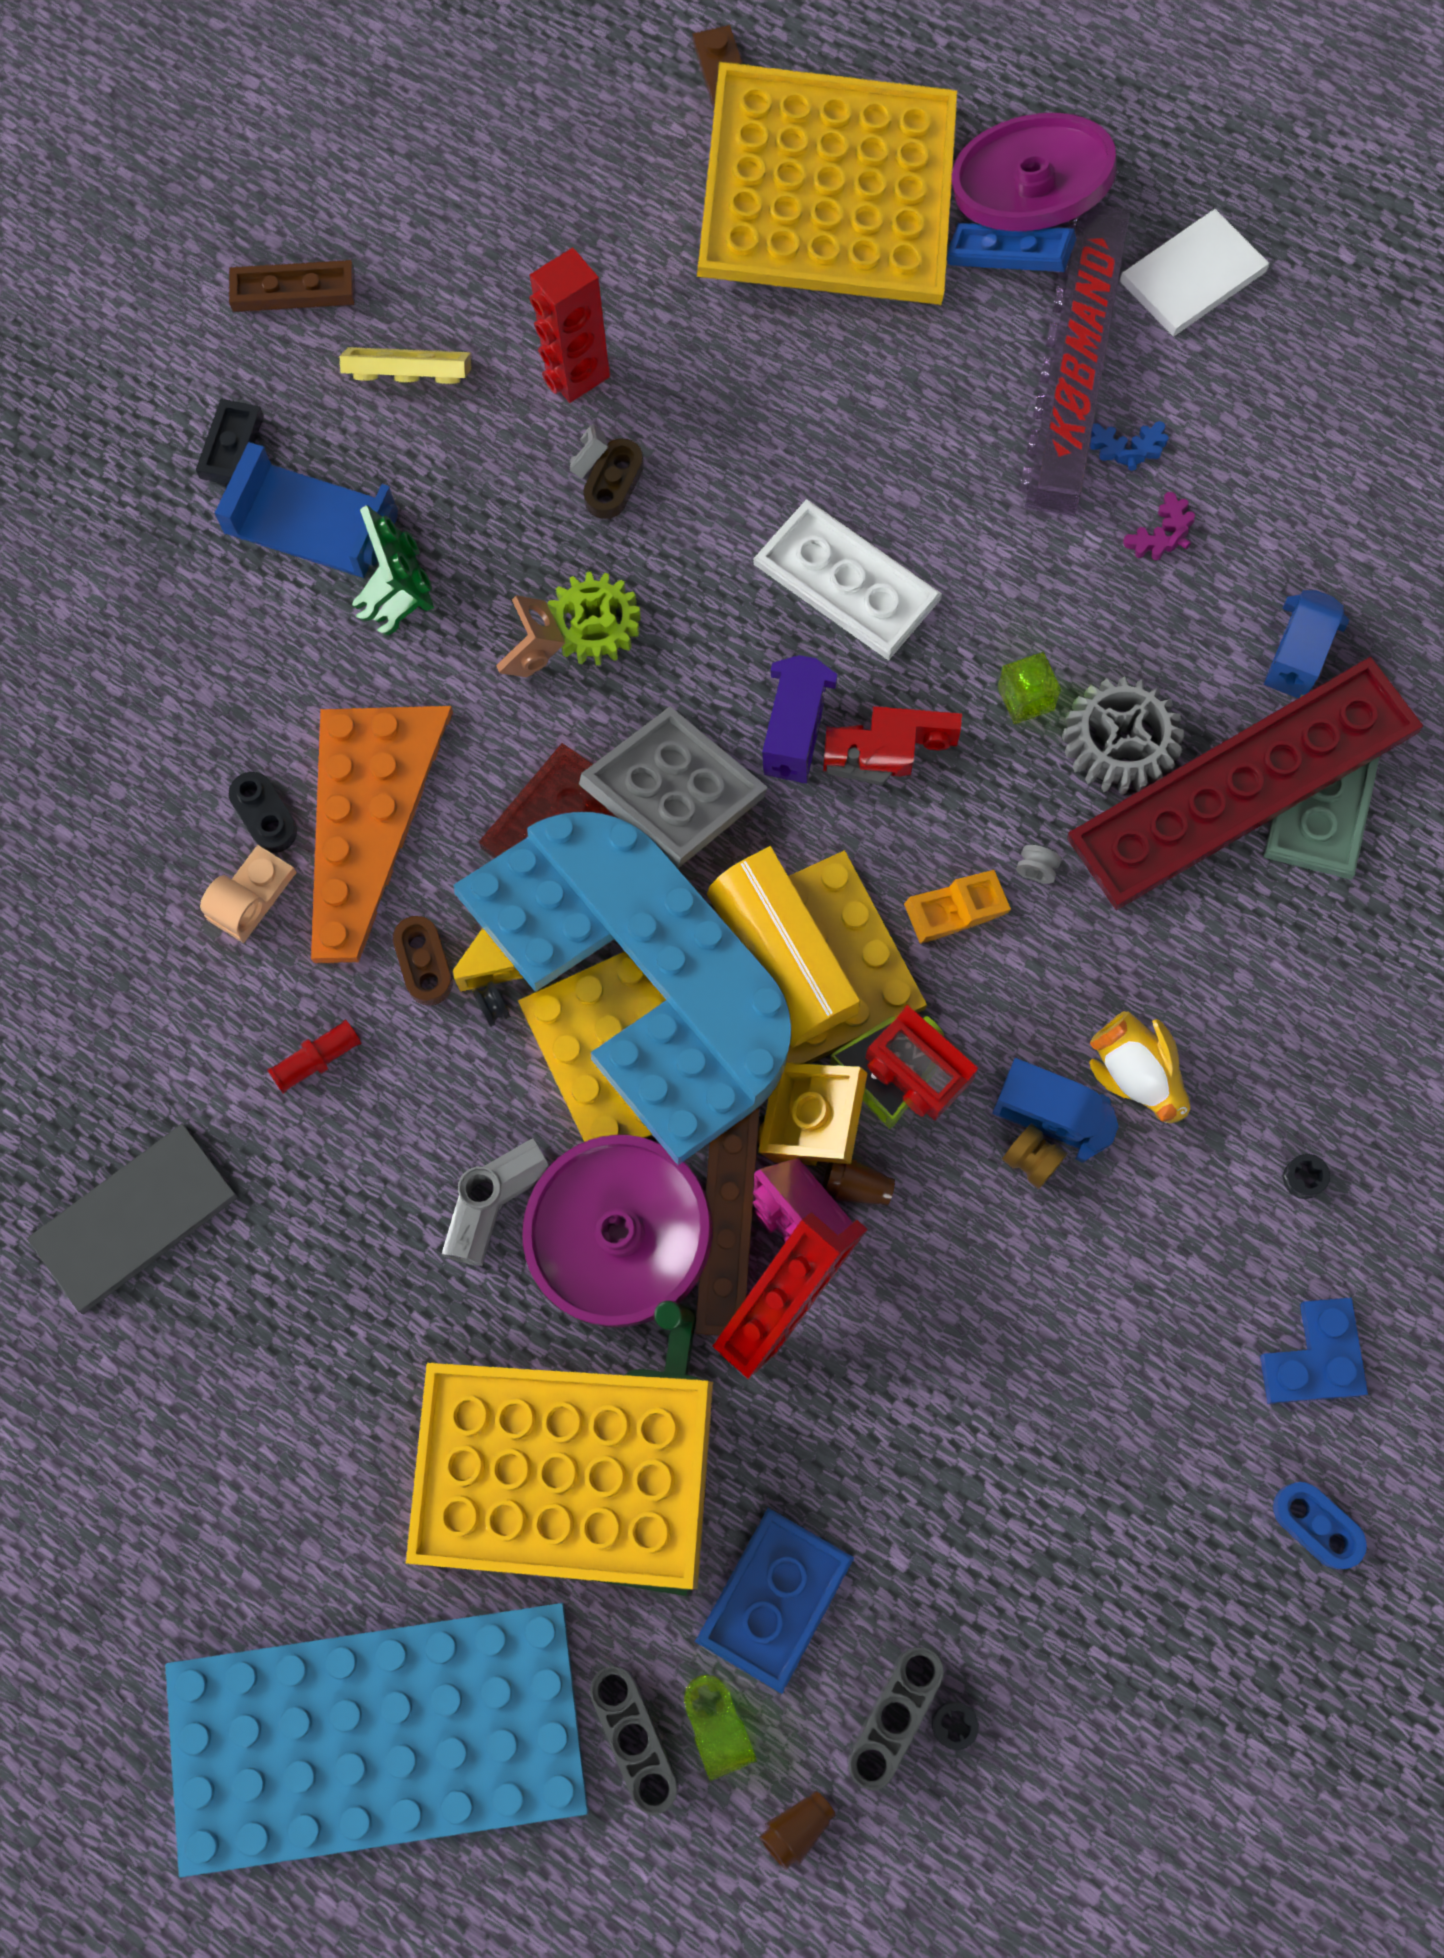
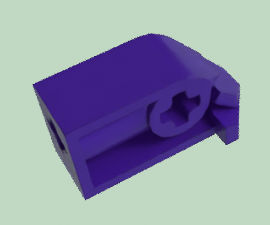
[762,655,838,784]

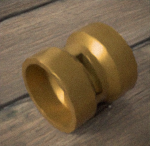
[1002,1123,1068,1189]

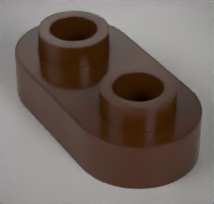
[393,916,453,1006]

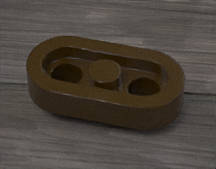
[583,438,644,519]

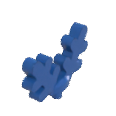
[1089,421,1168,471]

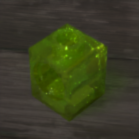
[997,651,1061,725]

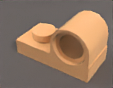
[200,845,296,943]

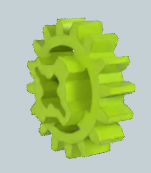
[548,572,641,666]

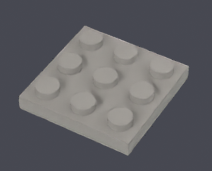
[579,706,768,868]

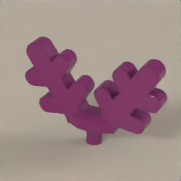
[1123,492,1195,560]

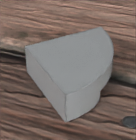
[570,424,608,479]

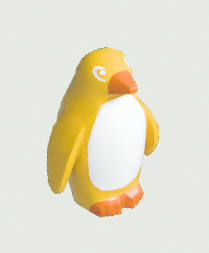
[1089,1011,1191,1123]

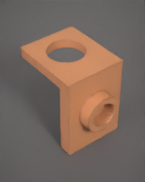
[496,595,565,677]

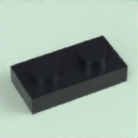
[196,398,264,485]

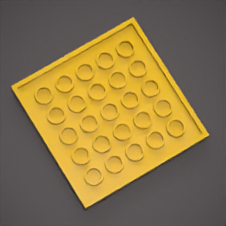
[697,62,957,305]

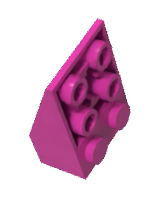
[753,1158,853,1242]

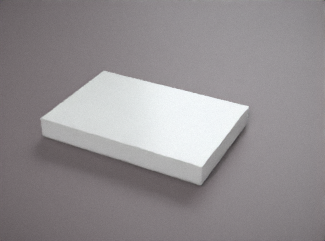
[1120,209,1269,337]

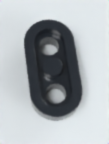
[228,772,297,853]

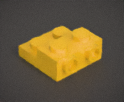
[758,1063,867,1166]

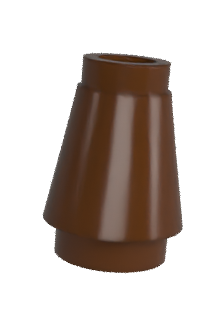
[823,1158,895,1206]
[759,1791,836,1870]

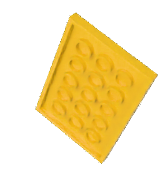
[406,1363,713,1589]

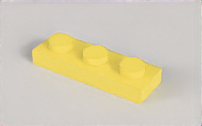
[339,347,471,384]

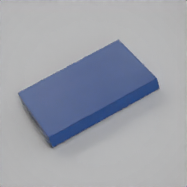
[695,1508,854,1694]

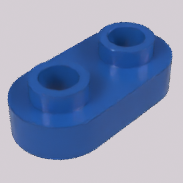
[1273,1482,1367,1570]

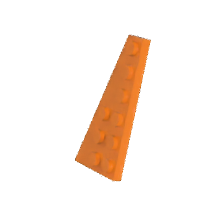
[311,706,453,963]

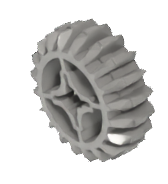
[1062,676,1184,796]

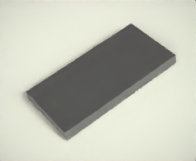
[26,1123,239,1314]

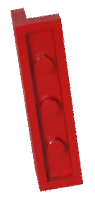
[712,1212,868,1379]

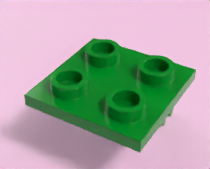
[352,505,434,635]

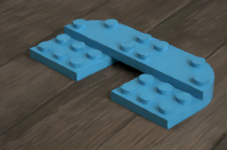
[453,812,791,1165]

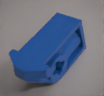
[1263,590,1349,698]
[992,1058,1118,1163]

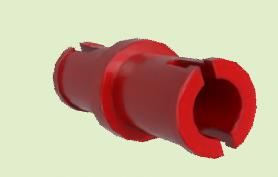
[267,1019,362,1094]

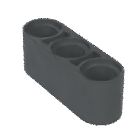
[847,1647,944,1790]
[590,1666,679,1815]

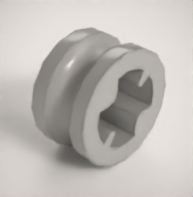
[1016,845,1062,884]

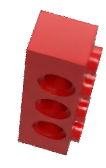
[529,247,610,403]

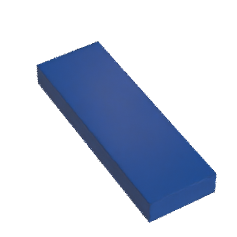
[946,223,1077,272]

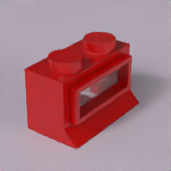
[865,1005,978,1121]

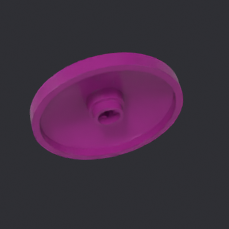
[951,113,1117,231]
[522,1135,713,1328]

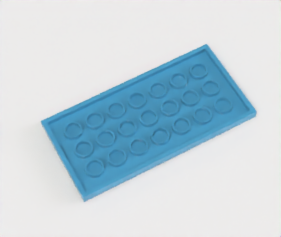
[165,1603,589,1878]

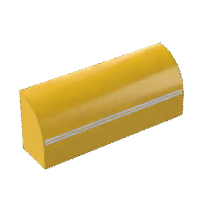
[707,846,860,1048]

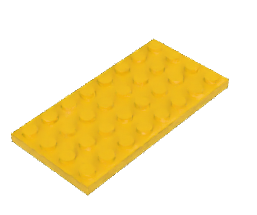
[518,850,927,1142]

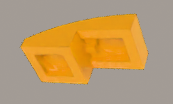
[904,870,1011,944]

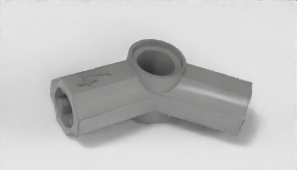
[442,1138,549,1266]

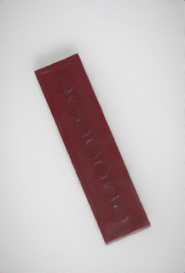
[1067,656,1423,911]

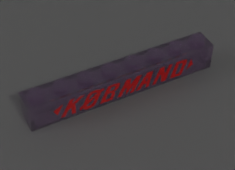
[1019,204,1130,517]

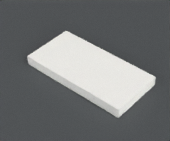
[754,499,942,661]

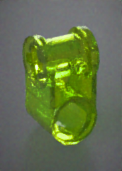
[684,1674,758,1782]

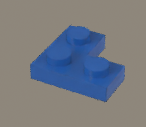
[1260,1297,1368,1404]

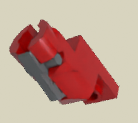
[823,706,962,786]

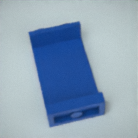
[214,442,398,578]

